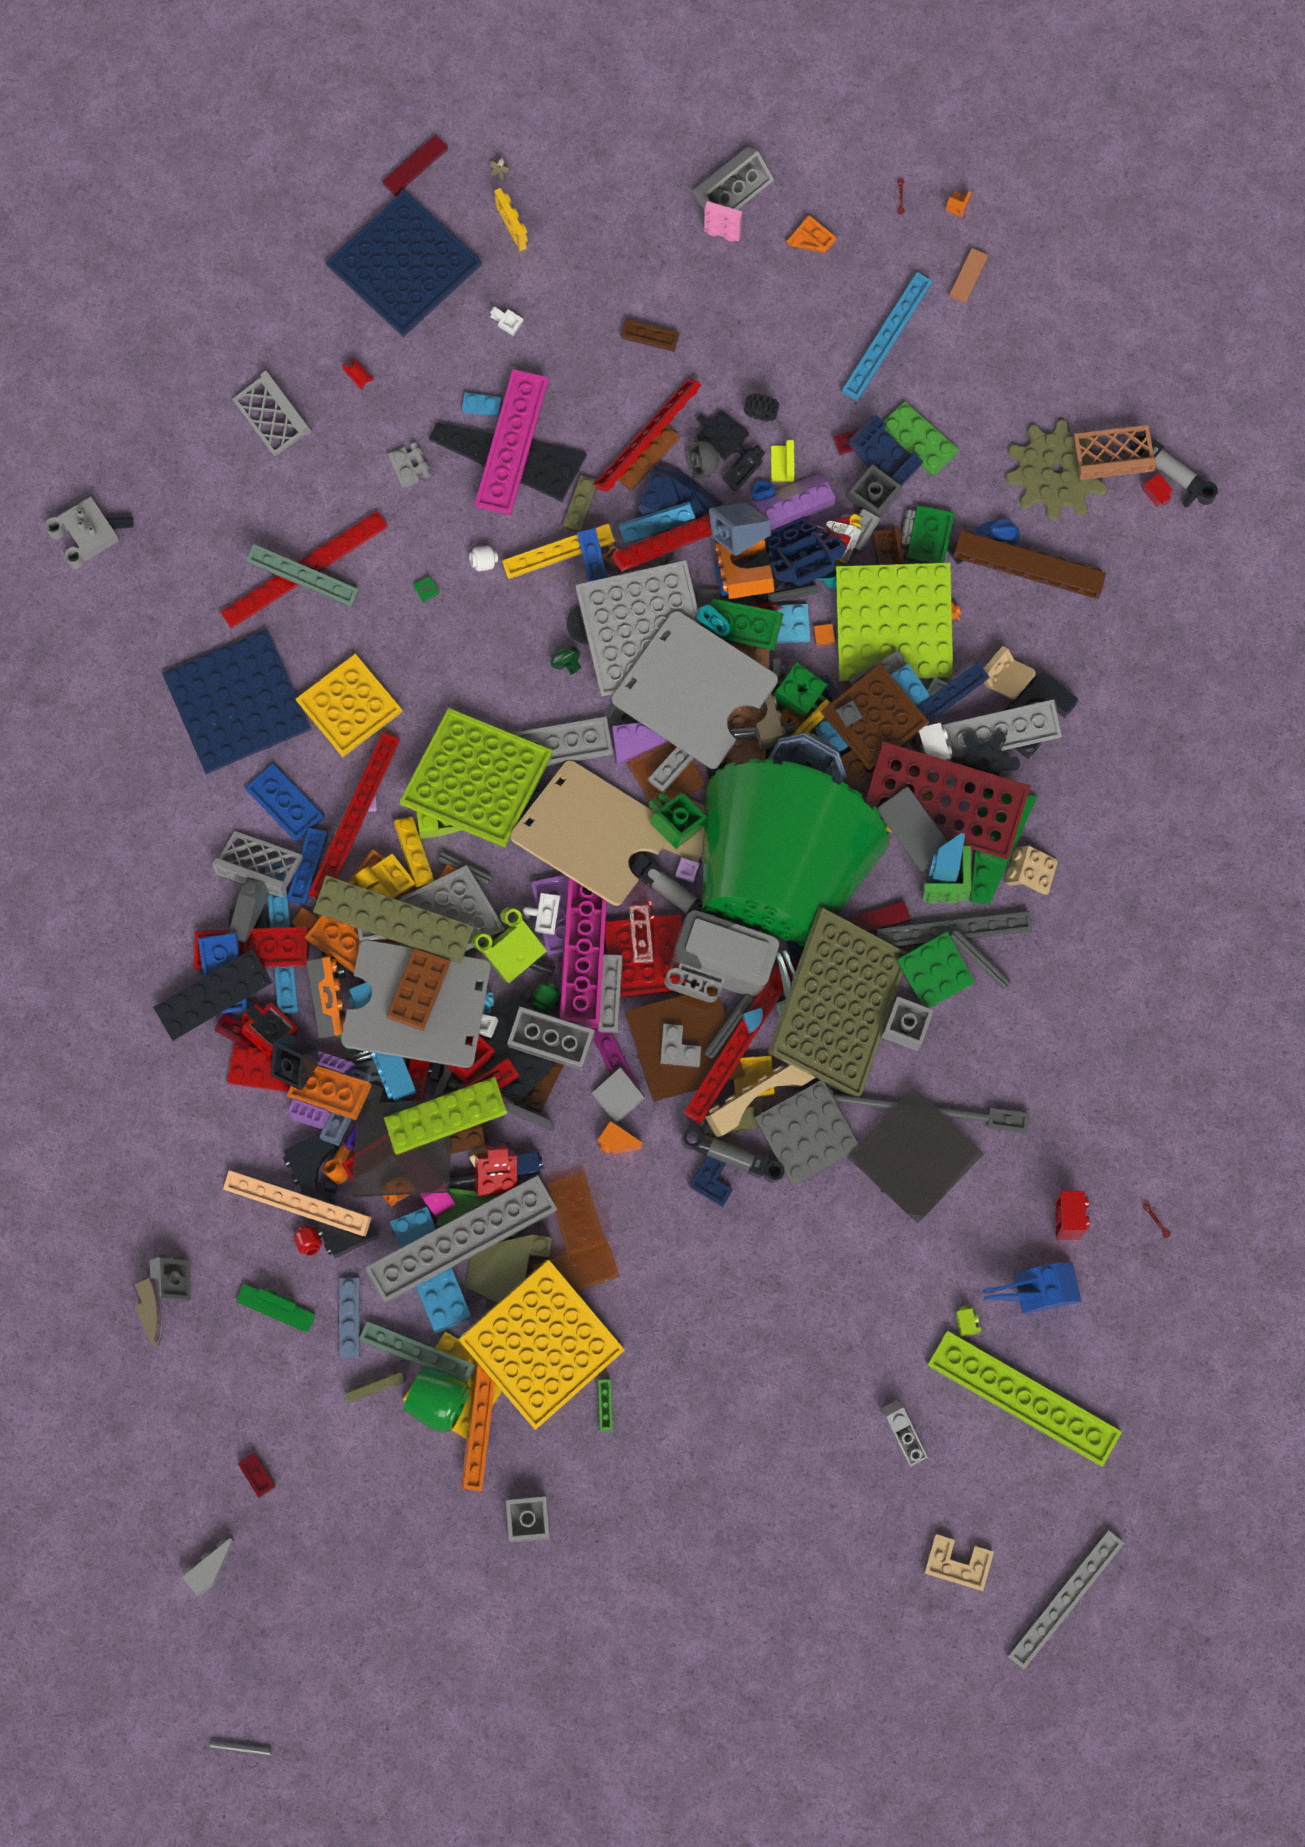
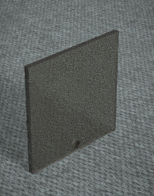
[847,1087,984,1224]
[352,1100,452,1197]

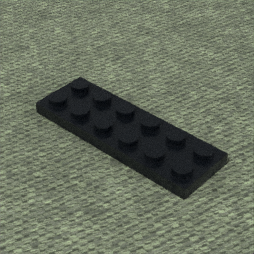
[153,949,273,1041]

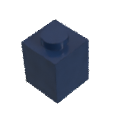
[517,1152,543,1178]

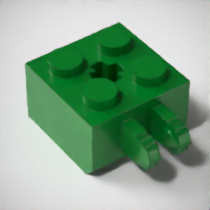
[773,663,829,719]
[649,793,708,849]

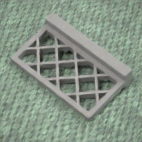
[232,371,312,457]
[212,831,303,898]

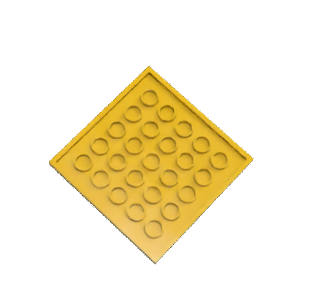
[458,1260,624,1430]

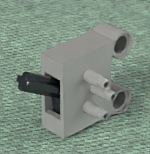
[45,497,134,569]

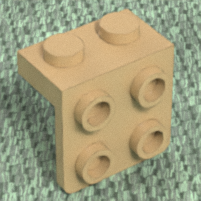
[983,646,1036,700]
[1005,846,1057,895]

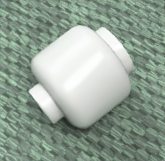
[469,545,498,571]

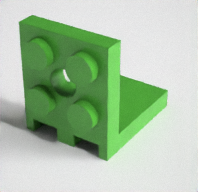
[922,846,971,904]

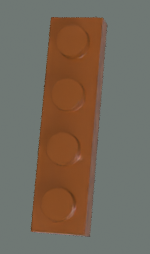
[618,425,680,491]

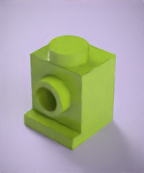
[956,1305,981,1337]

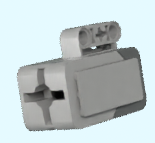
[664,910,779,1003]

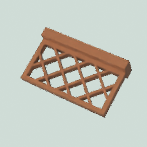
[1074,425,1156,480]

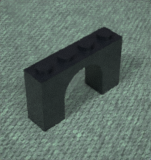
[1006,671,1079,760]

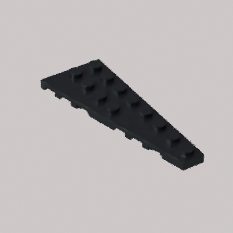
[429,422,587,502]

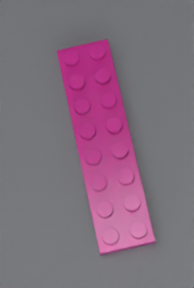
[475,369,549,516]

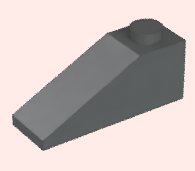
[228,878,270,943]

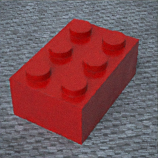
[1055,1191,1090,1240]

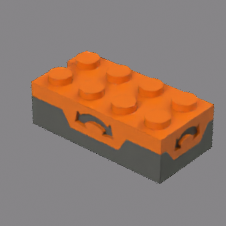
[306,955,345,1038]

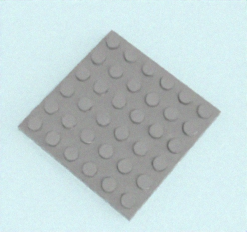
[575,560,702,697]

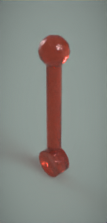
[897,178,905,215]
[1143,1203,1171,1238]

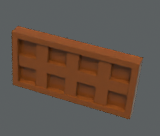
[387,948,451,1031]

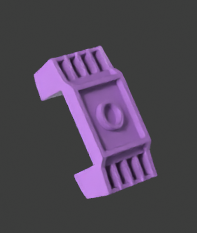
[288,1051,356,1130]

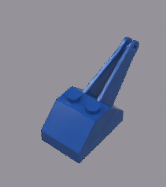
[982,1263,1081,1314]

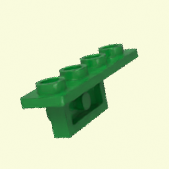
[236,1284,316,1333]

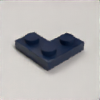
[689,1156,733,1208]

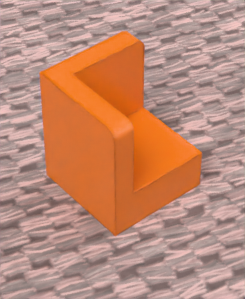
[946,191,972,217]

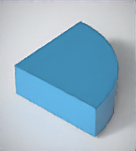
[742,1008,763,1033]

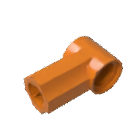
[323,1142,356,1184]

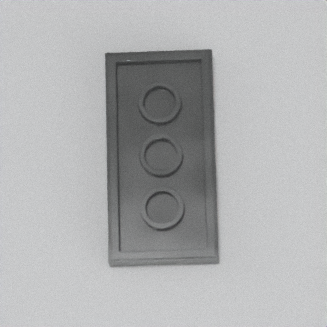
[876,786,948,872]

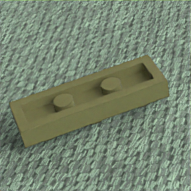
[563,475,596,532]
[345,1371,405,1404]

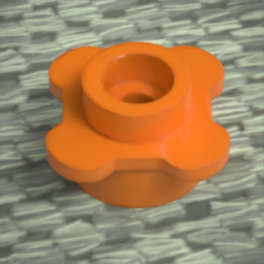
[951,601,962,621]

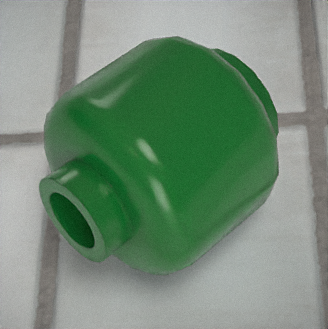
[532,983,560,1013]

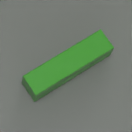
[598,1379,613,1431]

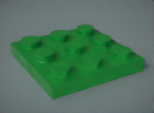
[896,932,975,1008]

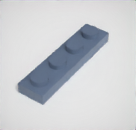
[320,1068,371,1146]
[339,1278,360,1358]

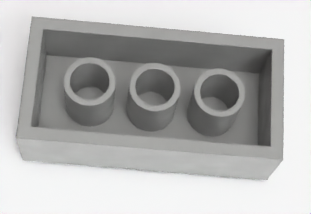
[507,1007,595,1071]

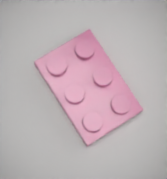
[704,201,742,242]

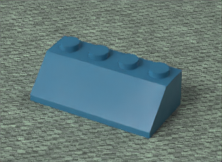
[928,833,965,884]

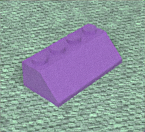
[751,472,835,531]

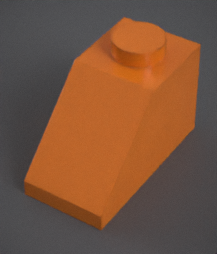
[597,1121,643,1155]

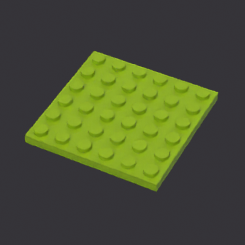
[836,563,953,681]
[400,708,553,848]

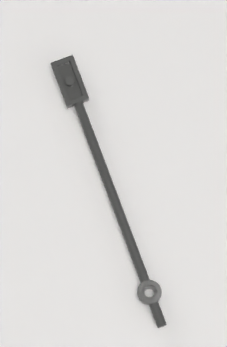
[794,1087,1029,1133]

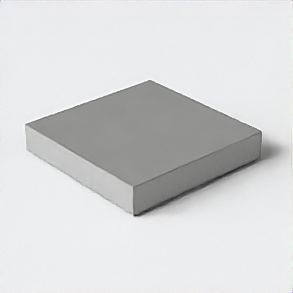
[592,1068,646,1123]

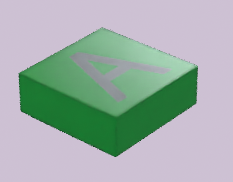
[413,576,439,603]

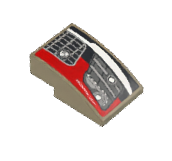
[135,1278,162,1347]

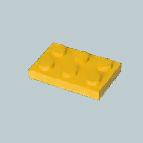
[494,188,528,251]

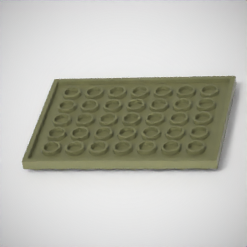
[768,908,907,1097]

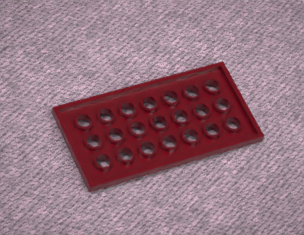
[864,741,1031,860]

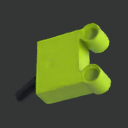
[471,907,555,983]

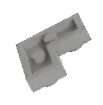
[660,1024,701,1067]

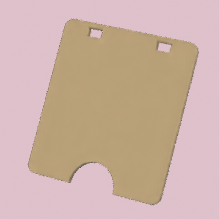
[510,761,668,906]

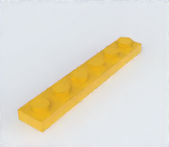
[502,524,615,579]

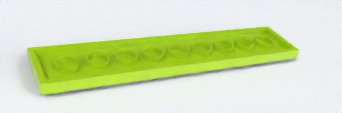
[927,1331,1122,1467]

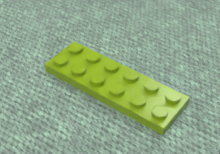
[384,1077,508,1155]

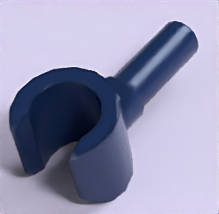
[324,1182,337,1205]

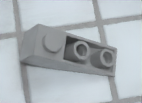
[879,1400,928,1467]
[182,1538,234,1597]

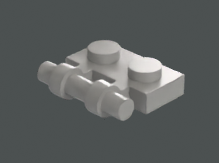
[387,442,431,488]

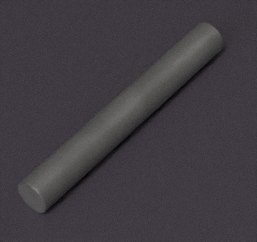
[210,1740,272,1756]

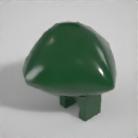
[550,645,581,675]

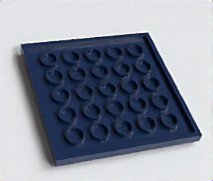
[326,190,482,338]
[162,629,311,774]

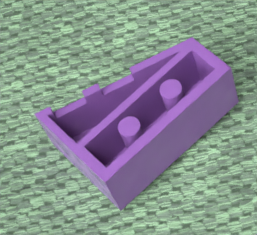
[612,723,670,767]

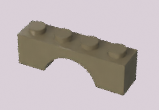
[756,693,786,750]

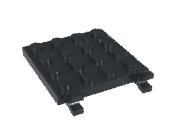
[479,988,558,1105]

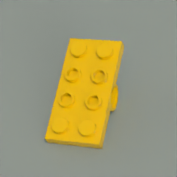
[348,854,415,927]

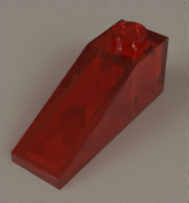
[629,900,654,963]

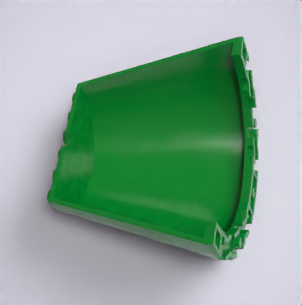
[701,759,890,947]

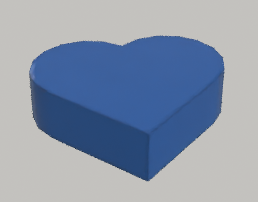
[751,480,776,501]

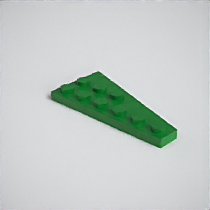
[971,791,1038,905]

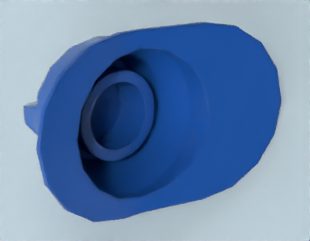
[976,519,1020,546]

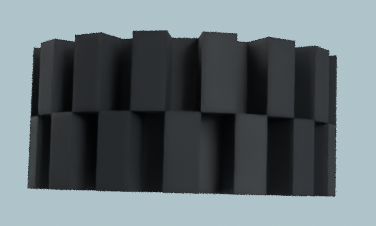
[744,393,780,421]

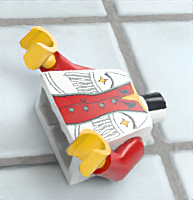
[817,514,863,569]

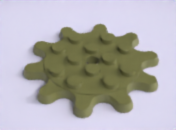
[1005,420,1110,521]

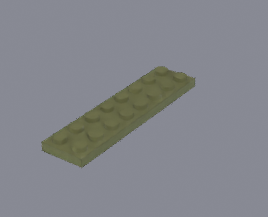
[313,875,474,964]

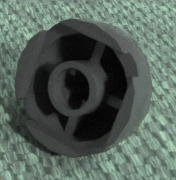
[686,441,720,479]

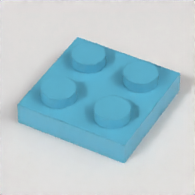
[771,604,810,644]

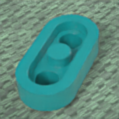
[696,605,730,638]

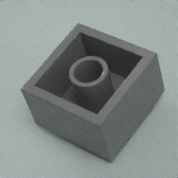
[848,464,902,519]

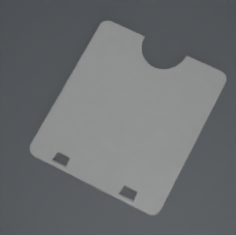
[612,611,778,769]
[341,940,490,1068]

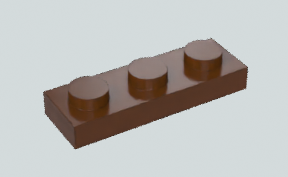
[621,319,680,352]

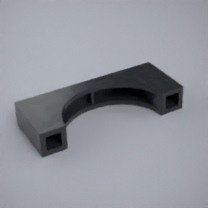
[283,1132,378,1258]

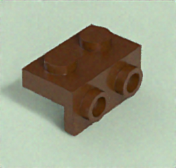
[872,526,905,565]

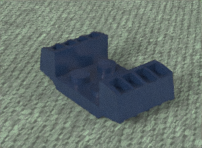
[846,415,923,486]

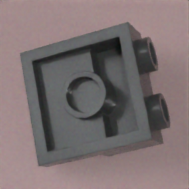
[150,1255,191,1301]

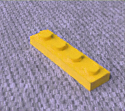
[393,817,434,890]

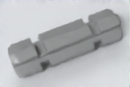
[901,510,916,546]

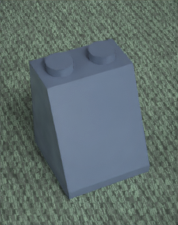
[709,502,771,556]

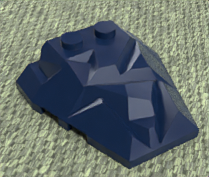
[636,462,723,537]
[768,518,847,586]

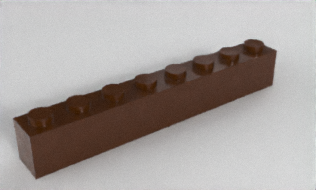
[953,530,1106,599]

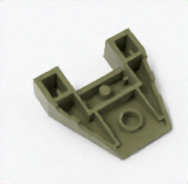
[465,1235,553,1304]

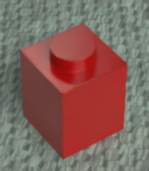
[1143,473,1173,507]

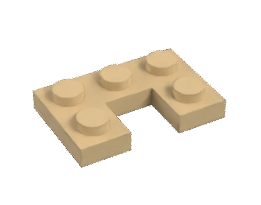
[924,1534,994,1592]

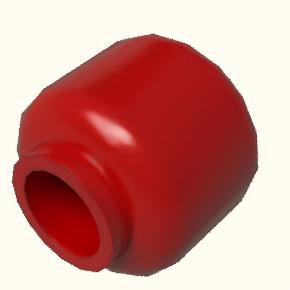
[293,1225,322,1256]

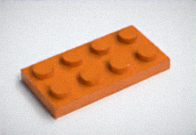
[287,1066,372,1120]

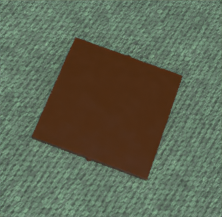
[624,988,745,1102]

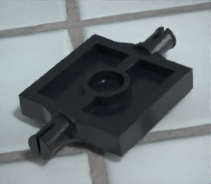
[696,410,750,461]

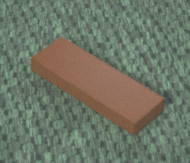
[949,248,989,304]

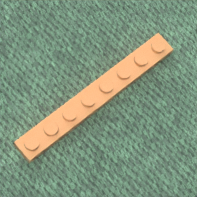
[223,1170,371,1236]

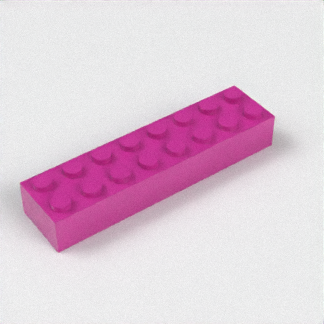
[559,877,606,1028]

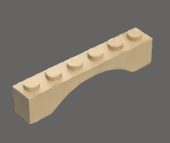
[705,1064,815,1137]

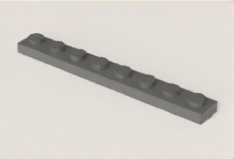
[876,911,1032,948]

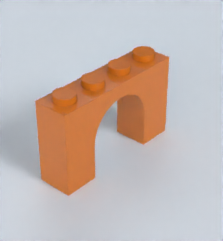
[715,539,774,599]

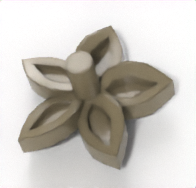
[490,158,511,181]

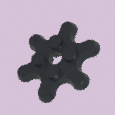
[950,731,1021,793]

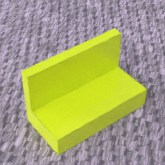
[771,440,794,482]

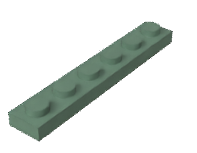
[246,544,358,607]
[359,1321,475,1383]

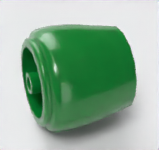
[403,1366,470,1433]

